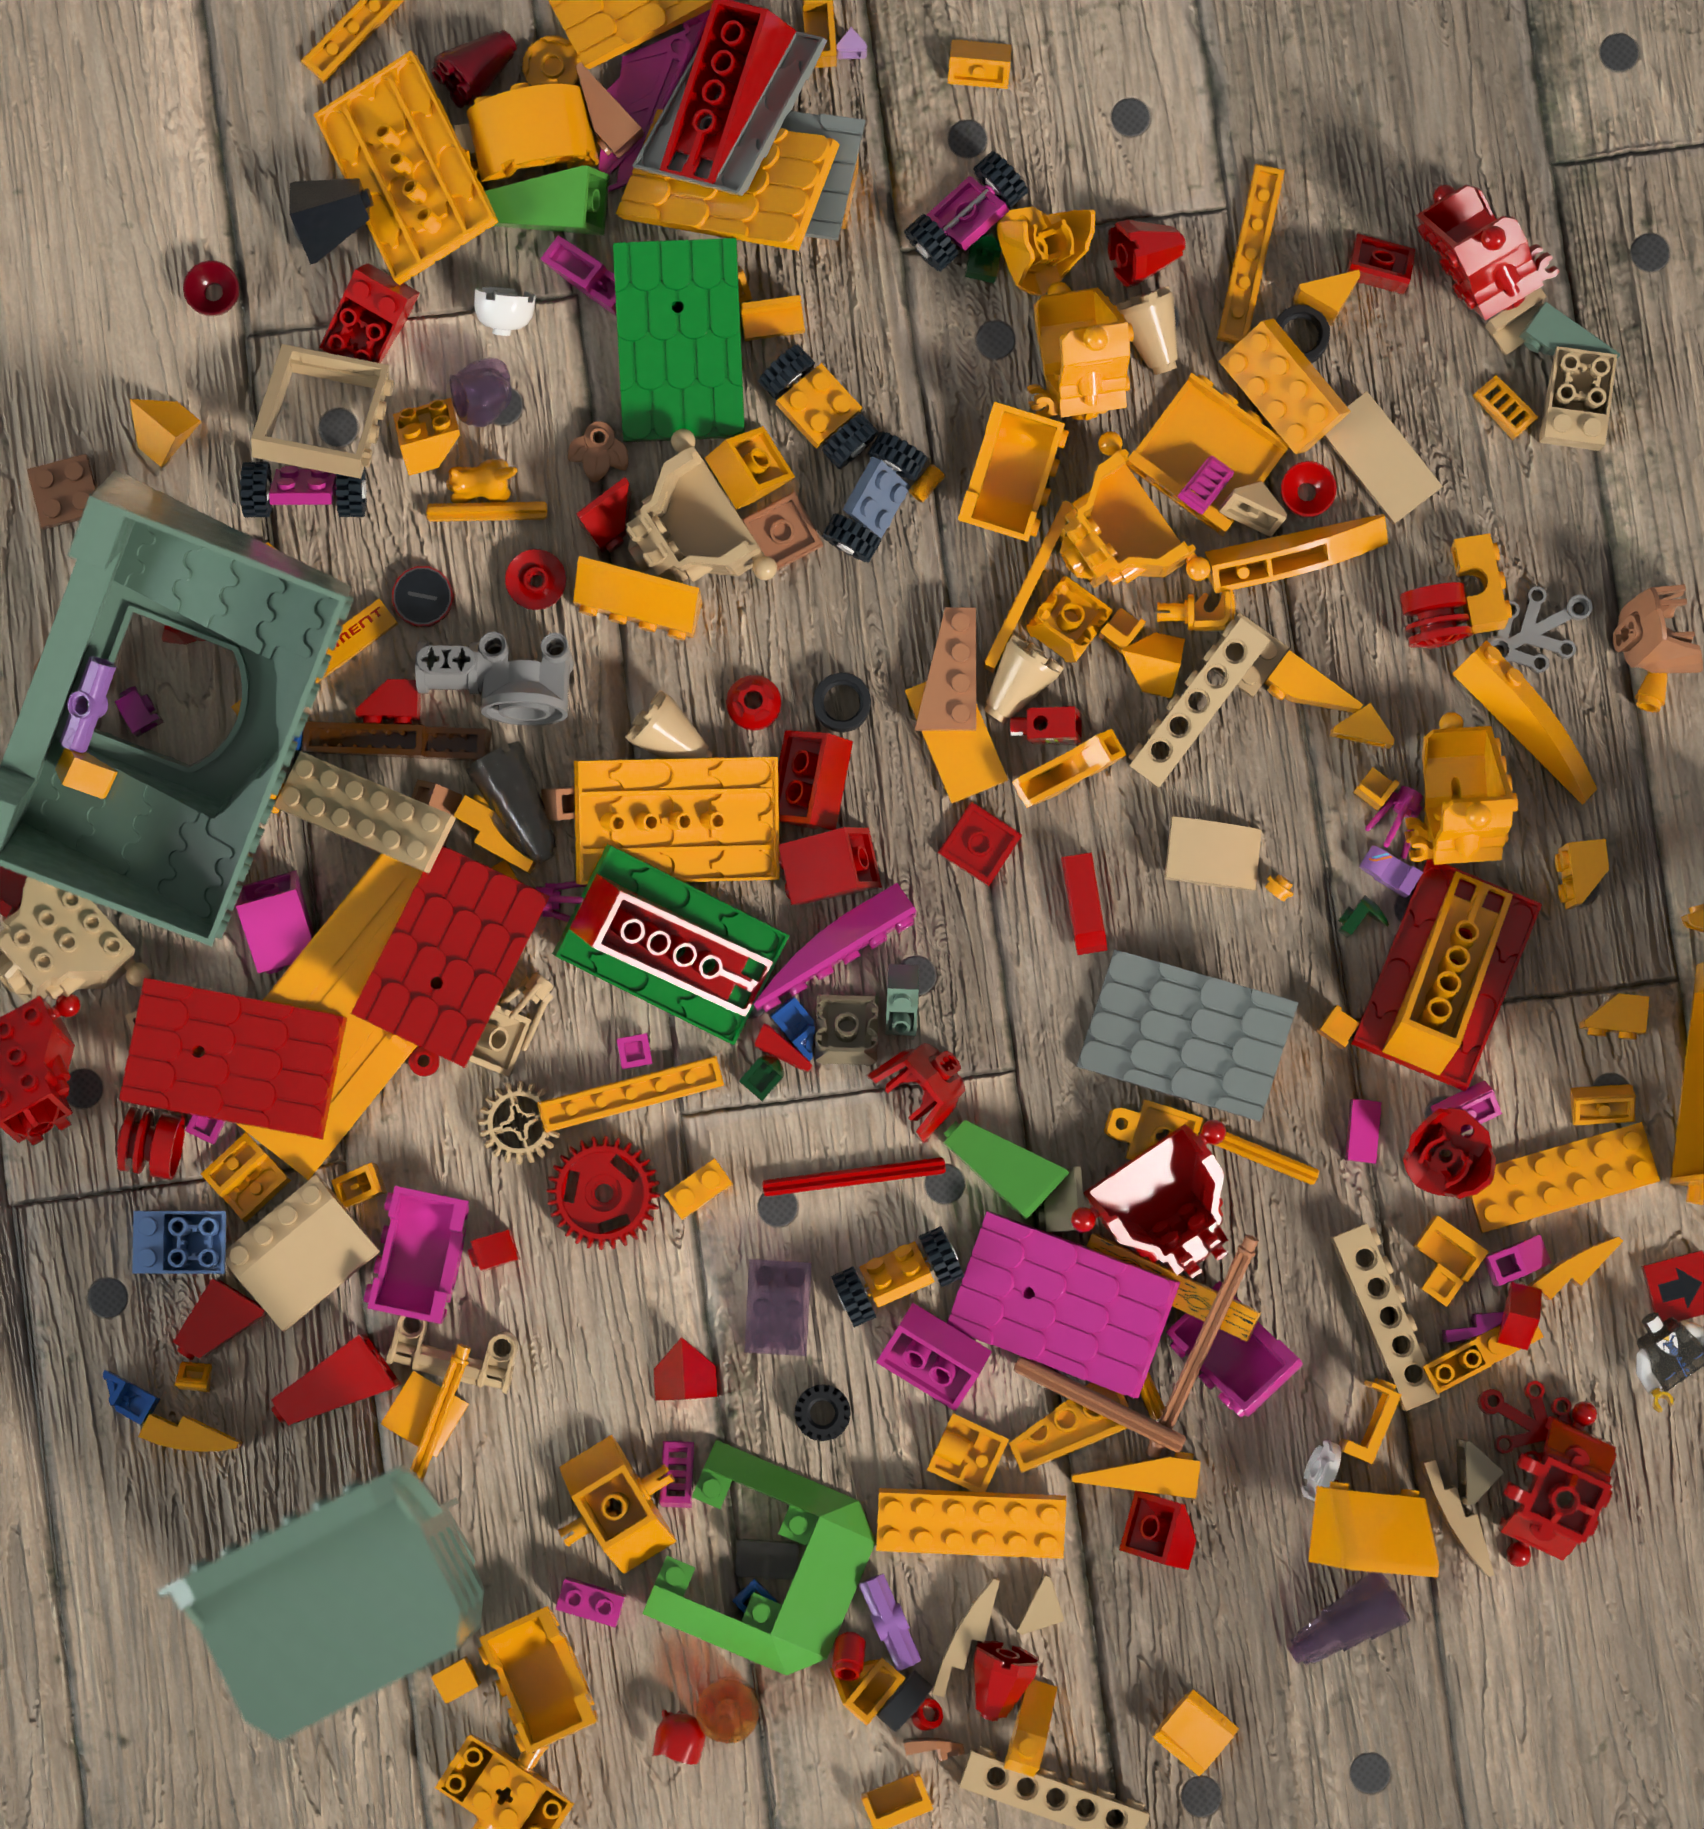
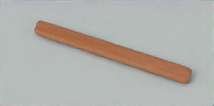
[1014,1356,1186,1452]

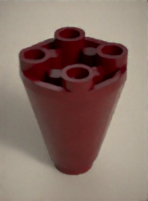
[431,30,517,108]

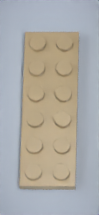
[274,751,456,874]

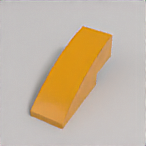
[138,1413,243,1452]

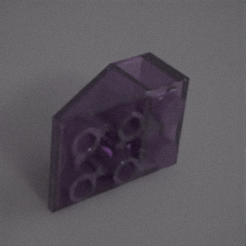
[744,1259,812,1356]

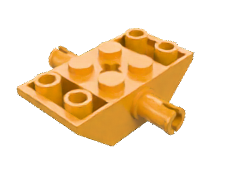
[558,1434,677,1574]
[434,1734,575,1829]

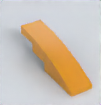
[1527,1237,1623,1300]

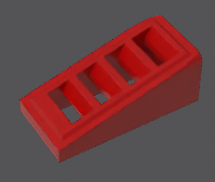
[754,1023,813,1073]

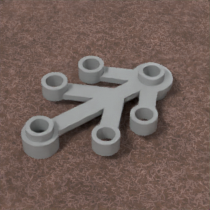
[1487,586,1592,674]

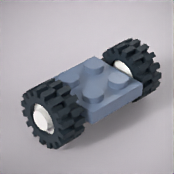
[821,431,927,563]

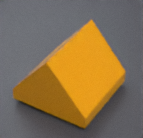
[175,1362,212,1392]

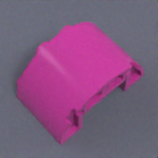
[364,1186,469,1324]
[1166,1281,1303,1418]

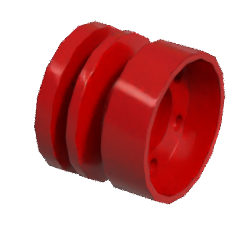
[1400,582,1473,648]
[117,1107,186,1180]

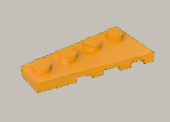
[1009,1382,1129,1473]

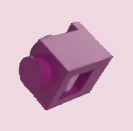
[114,686,164,737]

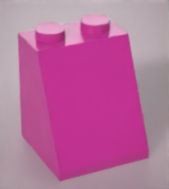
[236,870,315,974]

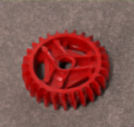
[546,1136,661,1250]

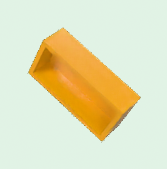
[1219,318,1351,454]

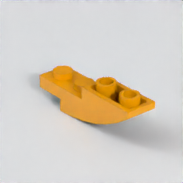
[1422,1323,1544,1395]

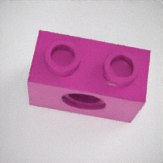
[555,1577,626,1627]

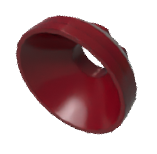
[183,261,239,317]

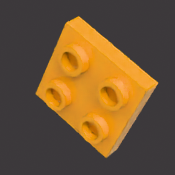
[926,1413,1009,1492]

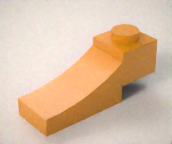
[453,794,536,874]

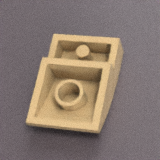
[1164,816,1262,891]

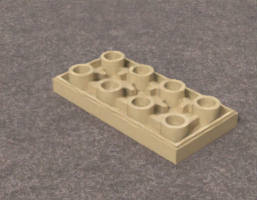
[1323,391,1443,525]

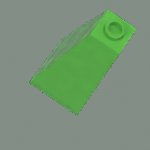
[485,165,609,235]
[943,1120,1069,1219]

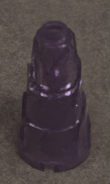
[1288,1572,1411,1665]

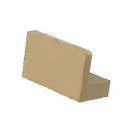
[1485,287,1547,355]

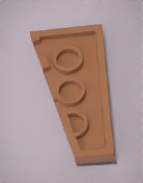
[915,607,976,731]

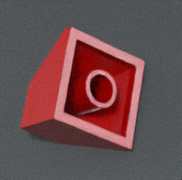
[576,477,632,553]
[1119,1491,1197,1570]

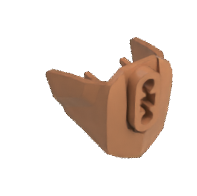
[1613,584,1703,673]

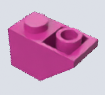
[1483,1234,1552,1286]

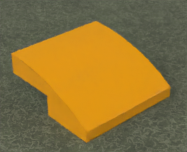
[201,1132,291,1222]
[381,1370,469,1457]

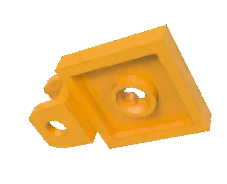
[1104,1099,1203,1160]

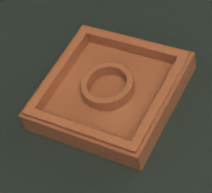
[742,491,824,571]

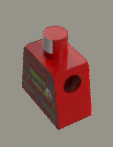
[1010,706,1082,745]

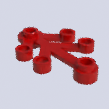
[1477,1381,1572,1462]

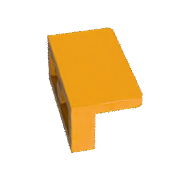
[948,39,1012,89]
[740,295,805,341]

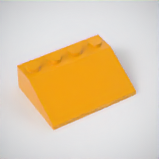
[573,556,703,640]

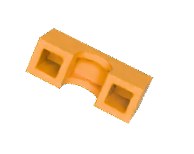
[1451,533,1512,634]

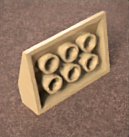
[225,1175,380,1332]

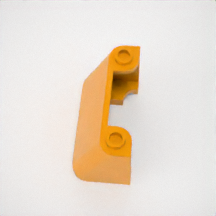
[1308,1481,1440,1577]

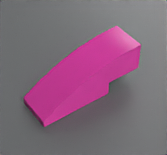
[540,235,616,316]

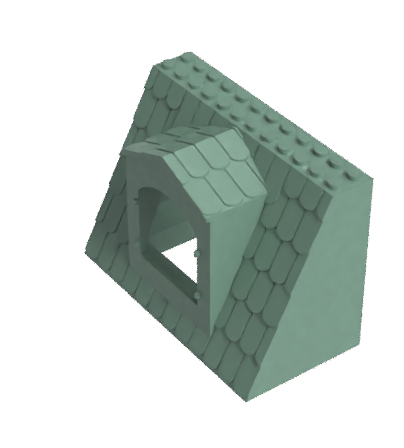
[0,470,355,947]

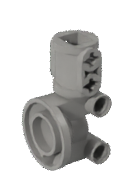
[415,631,574,725]

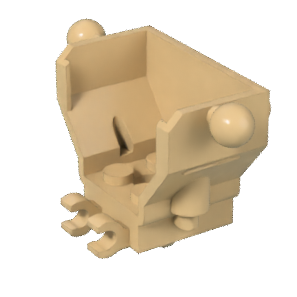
[626,429,777,583]
[0,877,151,1003]

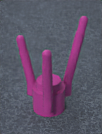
[1365,786,1423,859]
[536,881,588,922]

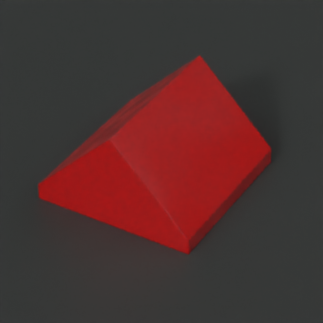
[1346,233,1416,294]

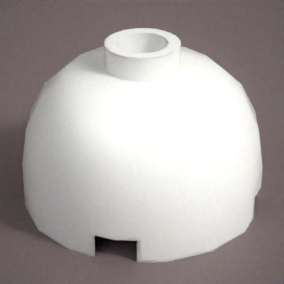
[474,287,536,336]

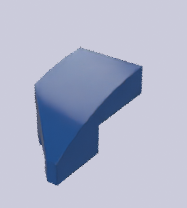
[770,996,815,1061]
[103,1370,160,1426]

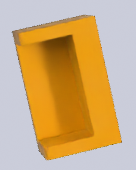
[802,0,837,68]
[1413,1215,1489,1282]
[861,1771,934,1829]

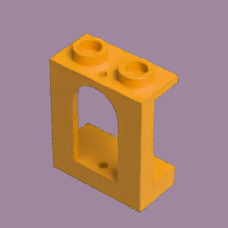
[1338,1378,1402,1464]

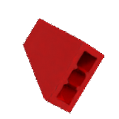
[173,1278,267,1360]

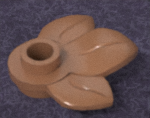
[568,421,629,483]

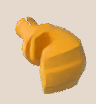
[1157,590,1236,631]

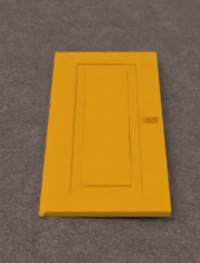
[236,854,443,1180]

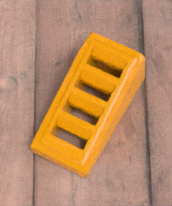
[1473,375,1539,441]

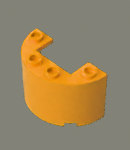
[466,79,599,182]
[958,401,1069,542]
[478,1606,599,1754]

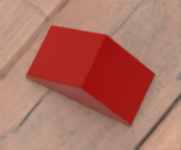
[1496,1282,1542,1350]

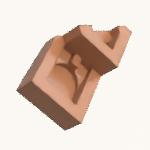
[903,1737,965,1761]

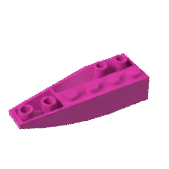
[754,883,917,1012]

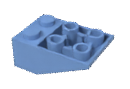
[132,1211,226,1274]

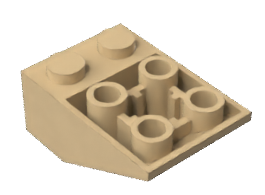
[1539,346,1617,451]

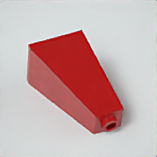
[271,1334,401,1425]

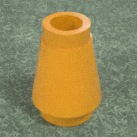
[1635,671,1668,713]

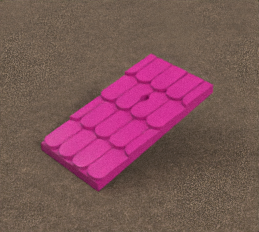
[947,1211,1180,1398]

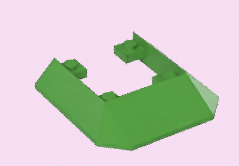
[642,1440,876,1676]

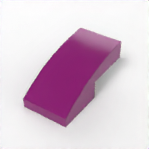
[1442,1311,1503,1342]

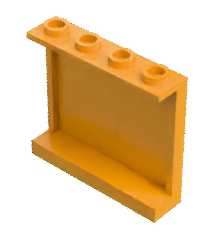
[1126,373,1289,537]

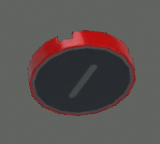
[392,566,453,627]

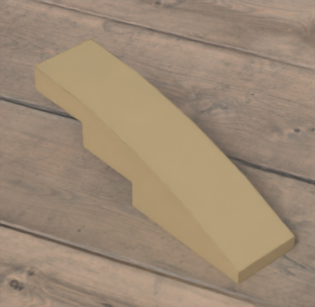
[1420,1459,1494,1577]
[931,1577,1000,1697]

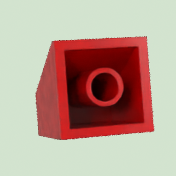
[778,827,882,905]

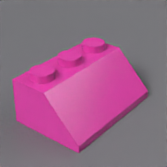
[876,1303,992,1411]

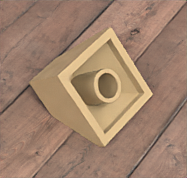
[469,1005,532,1077]

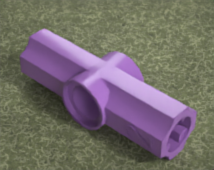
[60,656,116,753]
[859,1573,921,1671]

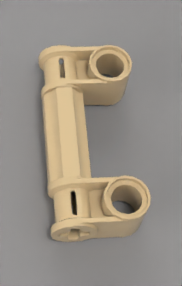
[386,1316,519,1394]

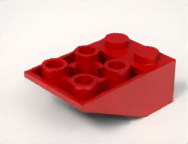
[319,263,420,363]

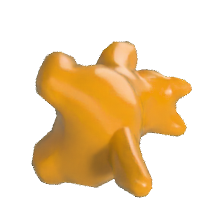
[446,459,518,503]

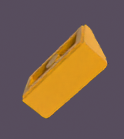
[1570,1084,1636,1126]

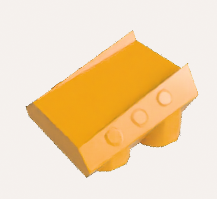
[1026,576,1113,663]
[1153,1689,1239,1776]

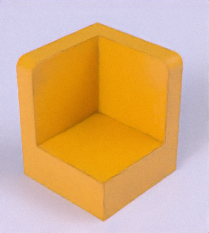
[1098,608,1146,655]
[1353,767,1400,811]
[1316,1005,1360,1049]
[431,1656,481,1703]

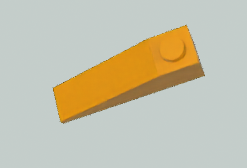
[1070,1452,1201,1499]

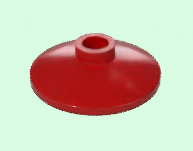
[505,549,567,610]

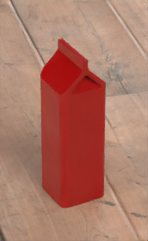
[1061,852,1108,956]

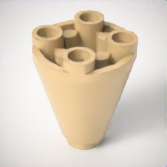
[1115,286,1178,375]
[984,634,1064,723]
[625,690,713,759]

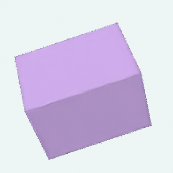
[836,27,867,59]

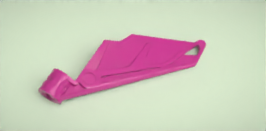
[599,10,710,193]

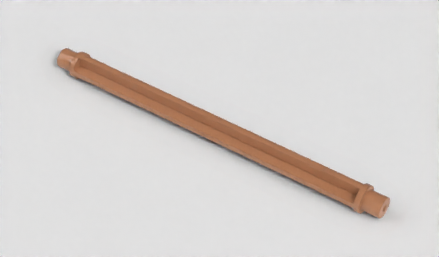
[1146,1234,1259,1458]

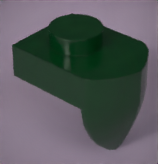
[965,233,1001,284]
[1338,895,1389,938]
[739,1055,784,1102]

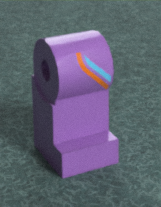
[1359,845,1423,898]

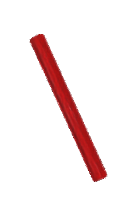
[762,1157,946,1196]

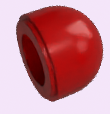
[911,1698,943,1731]

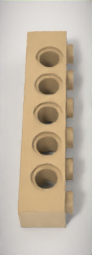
[1128,617,1271,788]
[1330,1223,1441,1411]
[959,1745,1150,1829]

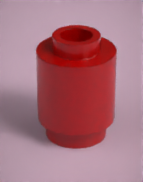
[832,1632,866,1681]

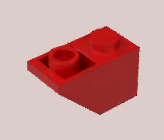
[355,679,421,725]
[468,1229,520,1271]

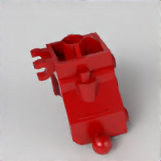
[1416,185,1560,321]
[0,994,81,1146]
[1071,1120,1229,1279]
[1497,1401,1617,1567]

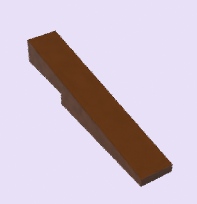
[302,721,492,762]

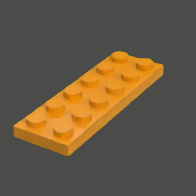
[1470,1122,1660,1233]
[876,1488,1067,1559]

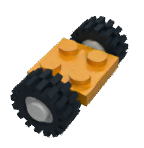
[758,344,878,469]
[831,1226,964,1327]

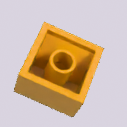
[705,426,795,509]

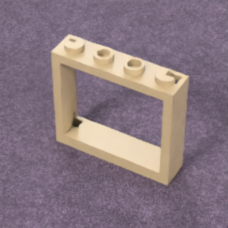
[251,344,394,479]

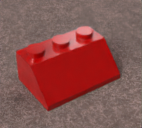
[778,730,853,831]

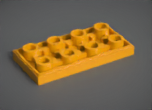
[904,681,1008,804]

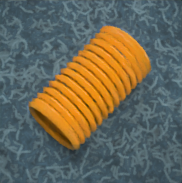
[908,464,945,503]

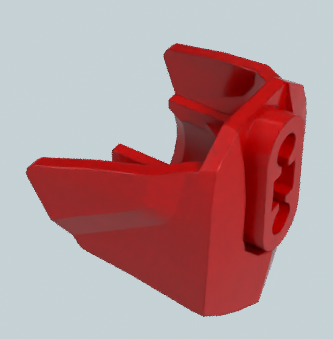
[866,1043,965,1144]
[1403,1107,1496,1200]

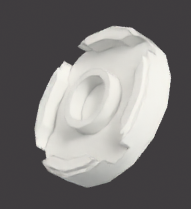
[1301,1440,1341,1501]

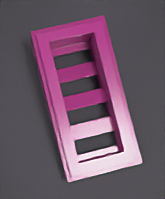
[1177,456,1234,515]
[660,1441,694,1508]

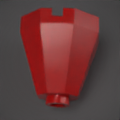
[1108,220,1186,288]
[974,1640,1038,1721]

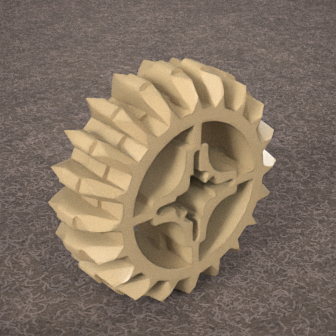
[478,1081,560,1165]

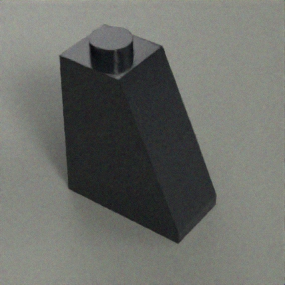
[289,178,373,265]

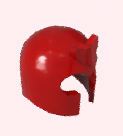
[652,1709,706,1765]

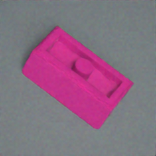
[1431,1081,1502,1134]
[1345,1098,1382,1164]

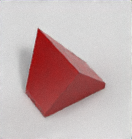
[654,1337,718,1401]

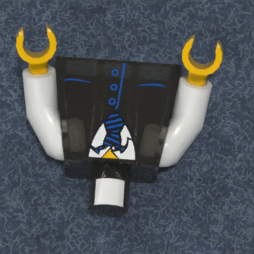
[1636,1312,1704,1412]

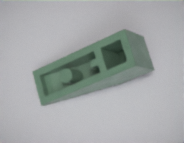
[1519,302,1621,359]

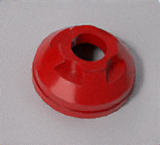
[1280,461,1337,517]
[726,675,782,731]

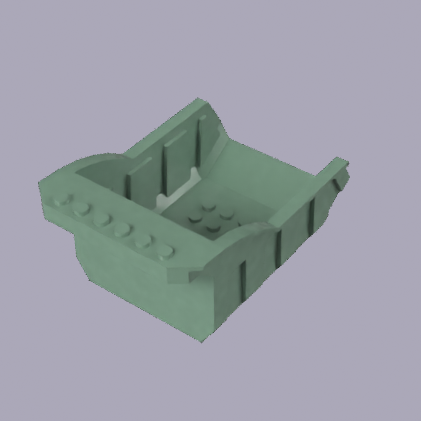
[157,1466,485,1742]

